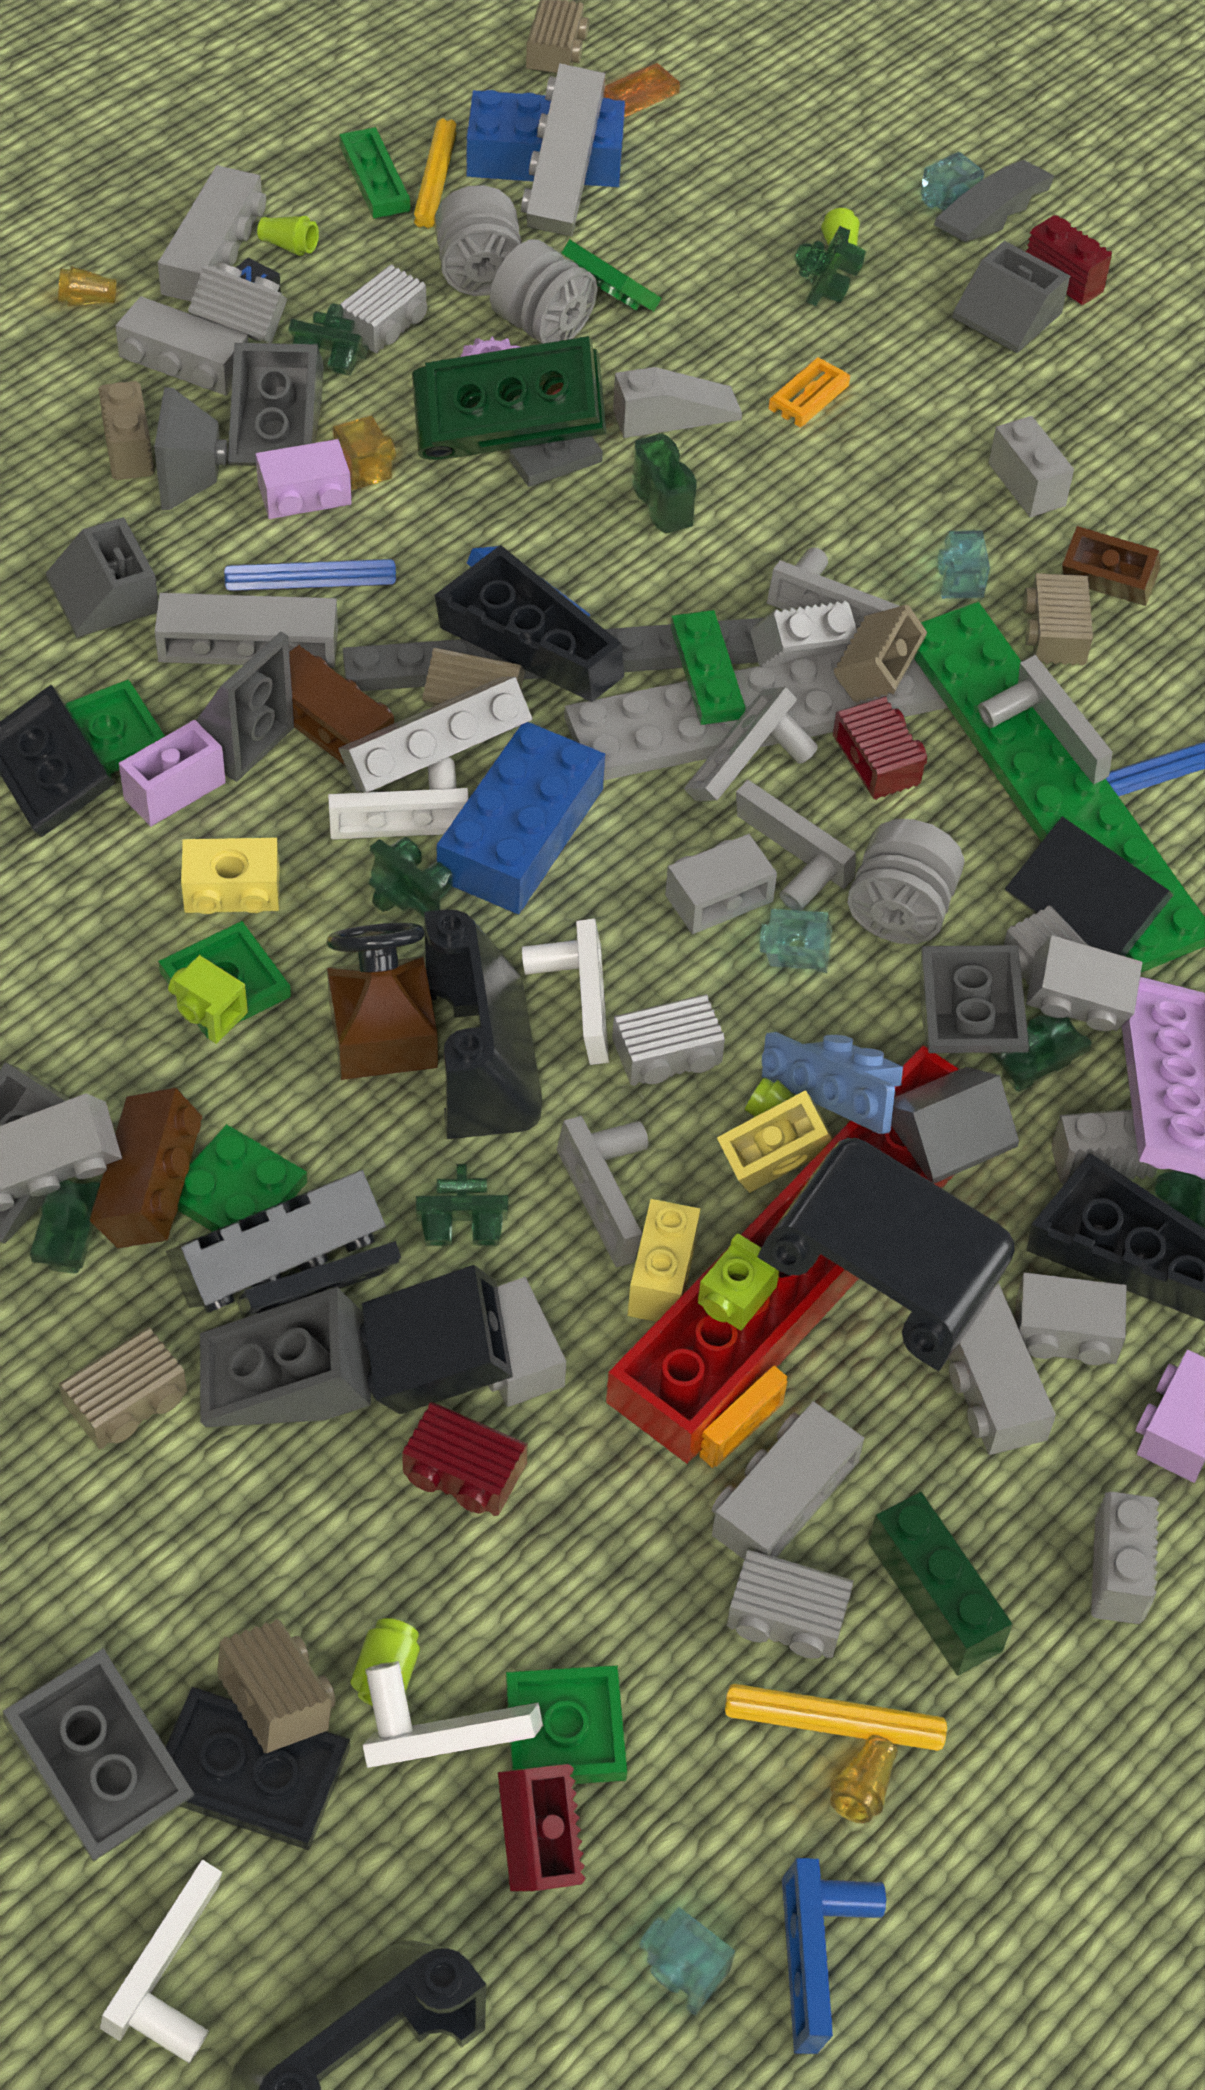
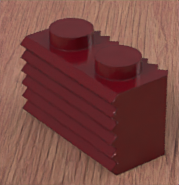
[1026,215,1112,306]
[832,696,927,800]
[402,1402,528,1516]
[498,1764,586,1892]

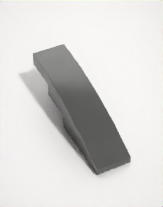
[934,159,1054,242]

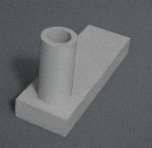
[767,547,899,629]
[978,655,1113,785]
[684,687,818,801]
[736,780,856,912]
[556,1116,648,1268]

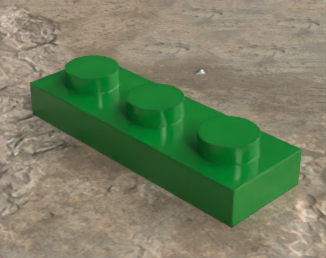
[339,127,410,218]
[671,610,746,725]

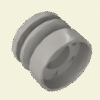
[435,185,522,296]
[490,239,598,344]
[847,819,965,944]

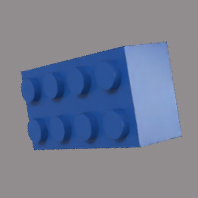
[467,90,625,187]
[437,722,605,915]

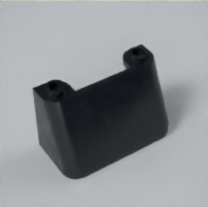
[424,909,542,1139]
[757,1138,1015,1372]
[230,1940,486,2090]

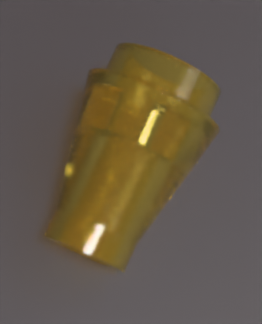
[58,265,117,307]
[830,1735,898,1824]

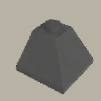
[154,387,227,510]

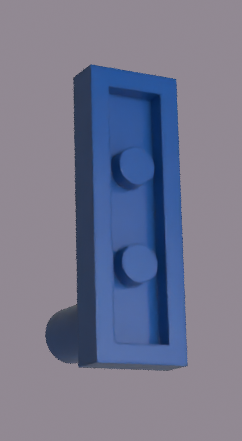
[782,1858,886,2054]

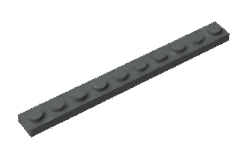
[343,618,764,691]

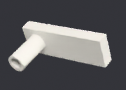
[328,757,468,839]
[522,919,609,1065]
[363,1662,543,1768]
[100,1860,222,2064]

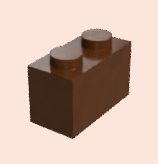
[1062,526,1161,606]

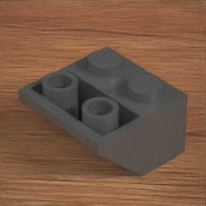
[952,241,1070,353]
[46,517,158,638]

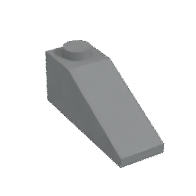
[613,367,742,438]

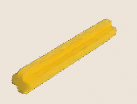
[414,118,457,229]
[725,1684,947,1751]

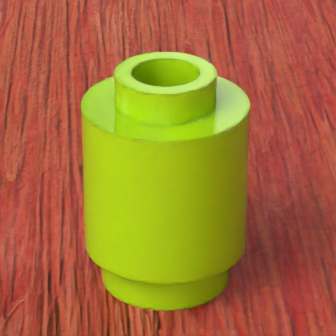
[350,1618,420,1706]

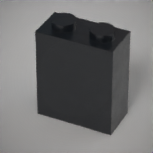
[360,1265,513,1414]

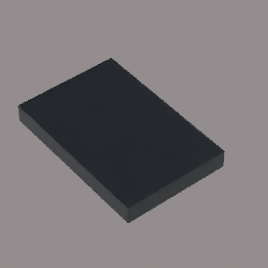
[0,684,115,838]
[1005,816,1173,957]
[237,1241,402,1318]
[165,1687,351,1851]

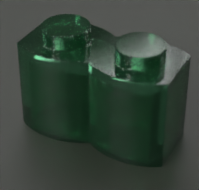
[632,433,697,534]

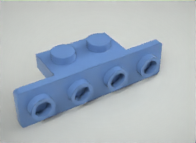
[762,1032,903,1134]

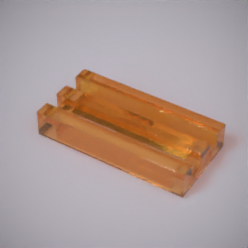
[603,63,680,118]

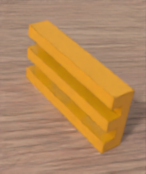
[768,357,850,428]
[699,1366,788,1468]

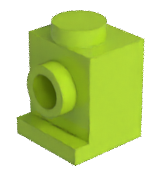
[168,955,248,1044]
[698,1233,779,1330]

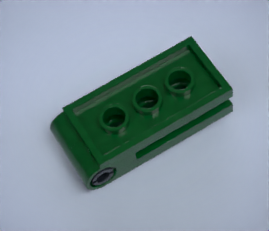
[412,336,606,460]

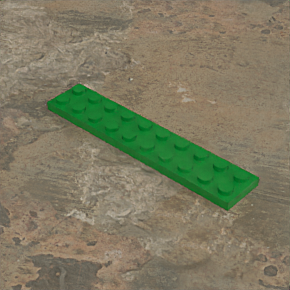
[914,601,1205,973]

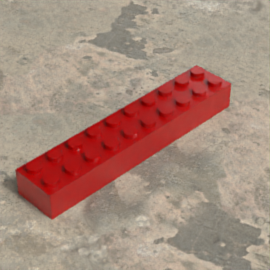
[606,1045,959,1464]

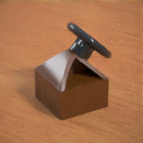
[326,923,438,1080]

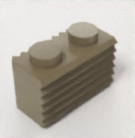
[526,0,589,73]
[98,381,154,480]
[1023,573,1093,666]
[834,605,927,703]
[422,648,525,707]
[59,1327,187,1449]
[217,1619,335,1753]

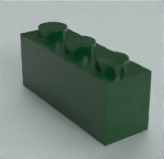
[868,1491,1013,1676]

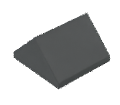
[891,1067,1019,1184]

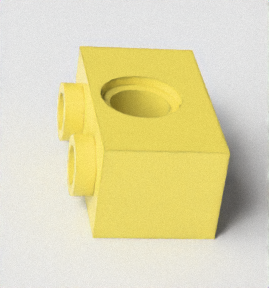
[181,838,279,914]
[717,1090,833,1193]
[628,1199,701,1322]

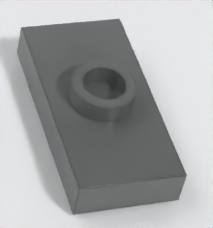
[510,436,603,487]

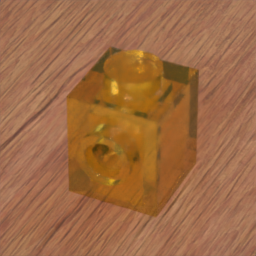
[333,415,396,490]

